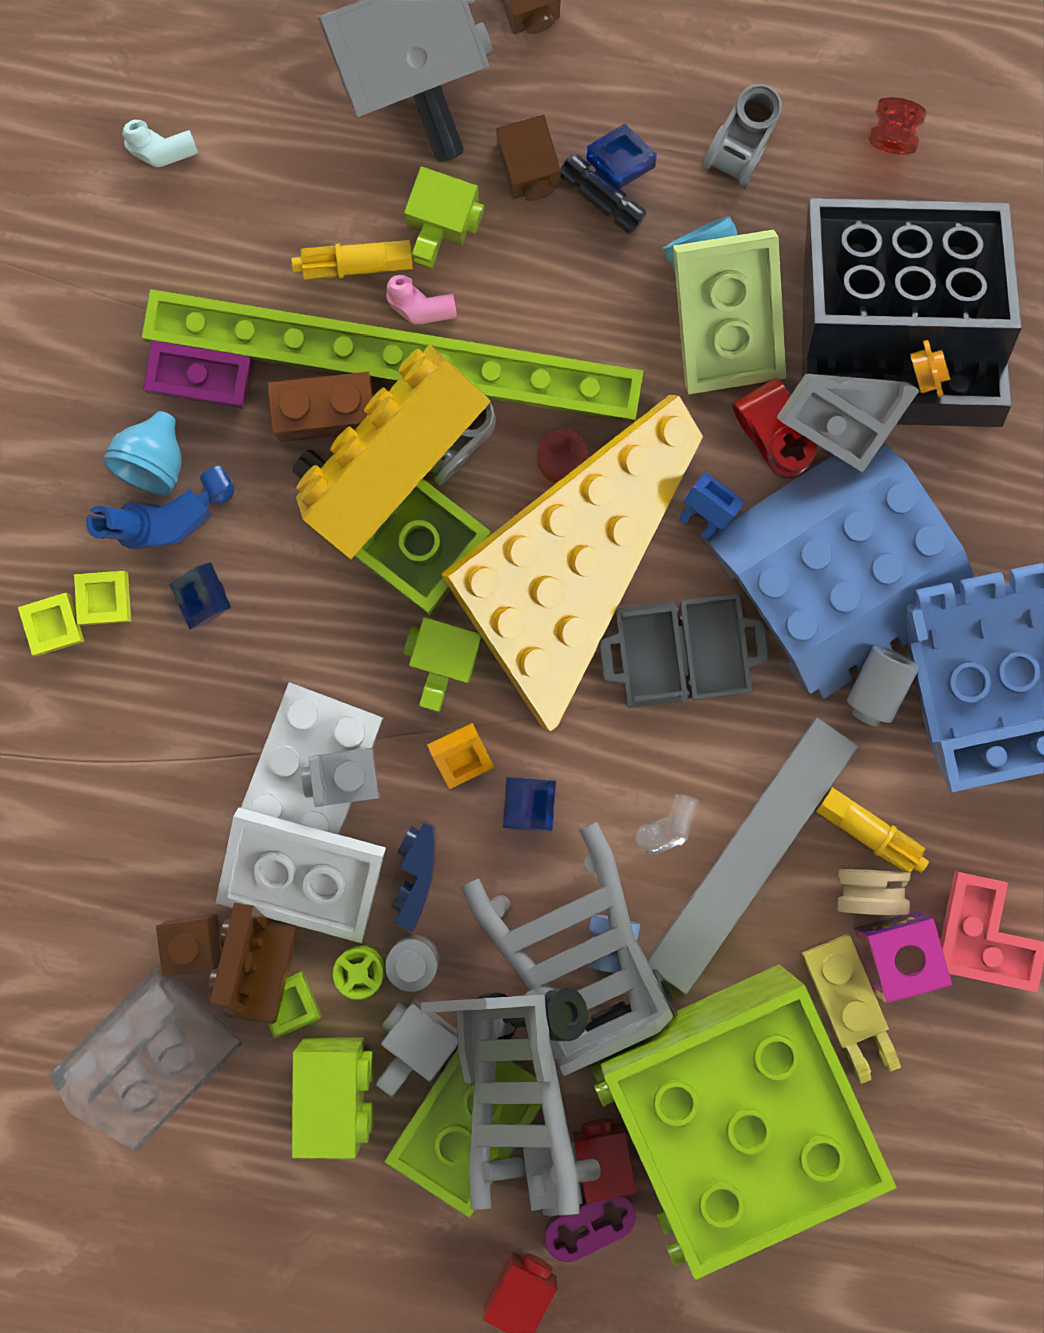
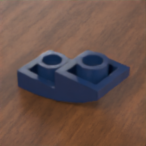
[392,821,436,932]

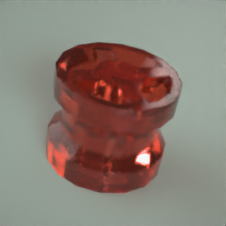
[868,97,927,155]
[537,429,588,483]

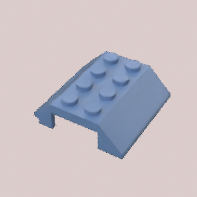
[704,443,974,699]
[906,562,1044,792]

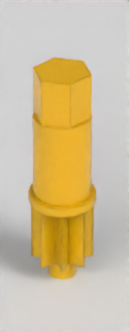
[291,240,413,280]
[816,787,929,873]

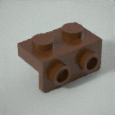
[208,903,298,1024]

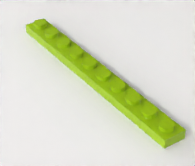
[142,289,643,423]

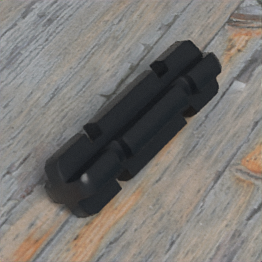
[560,154,646,233]

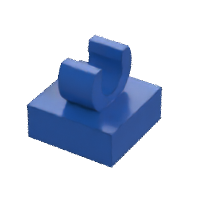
[680,472,745,540]

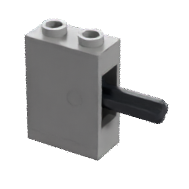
[318,0,493,162]

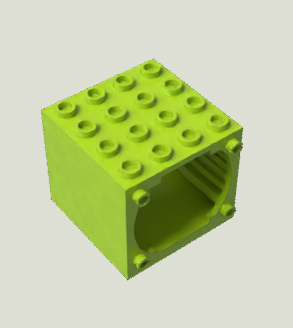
[590,964,897,1280]

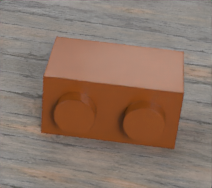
[268,372,374,442]

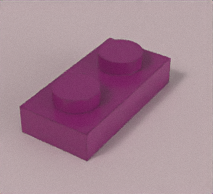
[143,340,253,409]

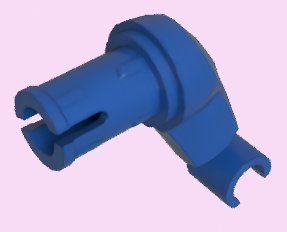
[86,466,234,549]

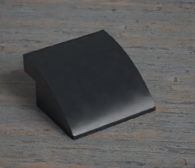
[802,198,1022,427]

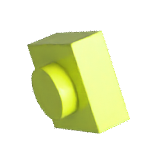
[74,571,131,626]
[18,593,85,656]

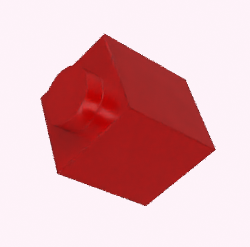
[573,1118,637,1203]
[483,1252,558,1333]

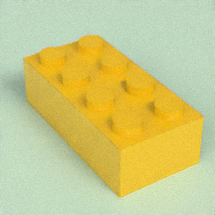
[296,345,491,559]

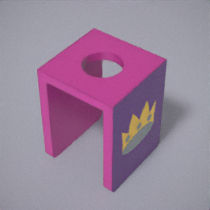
[854,911,952,1003]

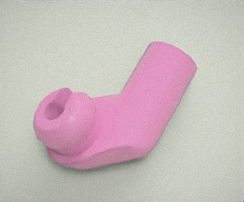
[386,275,457,325]

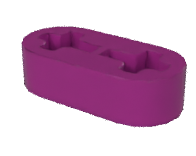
[544,1195,636,1262]

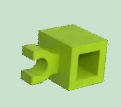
[404,166,485,270]
[404,617,482,712]

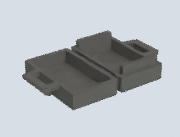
[600,593,769,708]

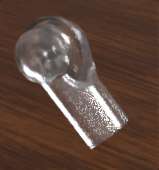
[635,793,700,855]

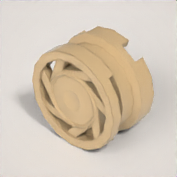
[837,869,911,915]

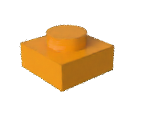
[427,723,495,790]

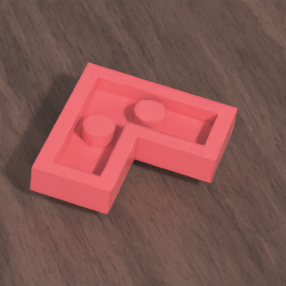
[940,871,1044,993]

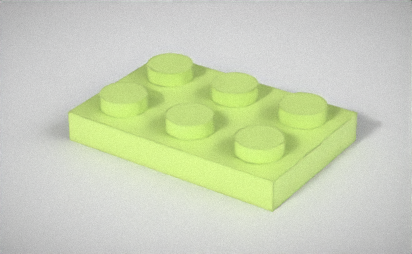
[673,230,786,394]

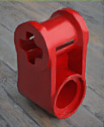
[732,378,817,479]

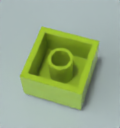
[354,479,491,617]
[292,1037,374,1159]

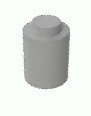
[847,645,919,726]
[386,935,440,992]

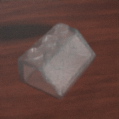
[49,966,243,1151]

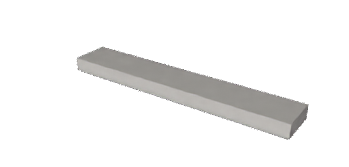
[647,717,858,995]

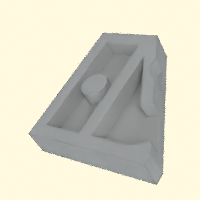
[777,374,919,473]

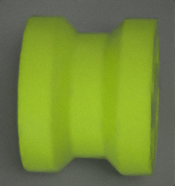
[333,945,386,999]

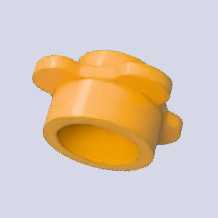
[910,340,950,397]

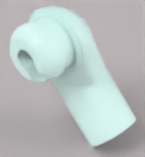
[122,120,198,167]

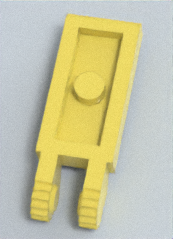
[801,934,901,1084]

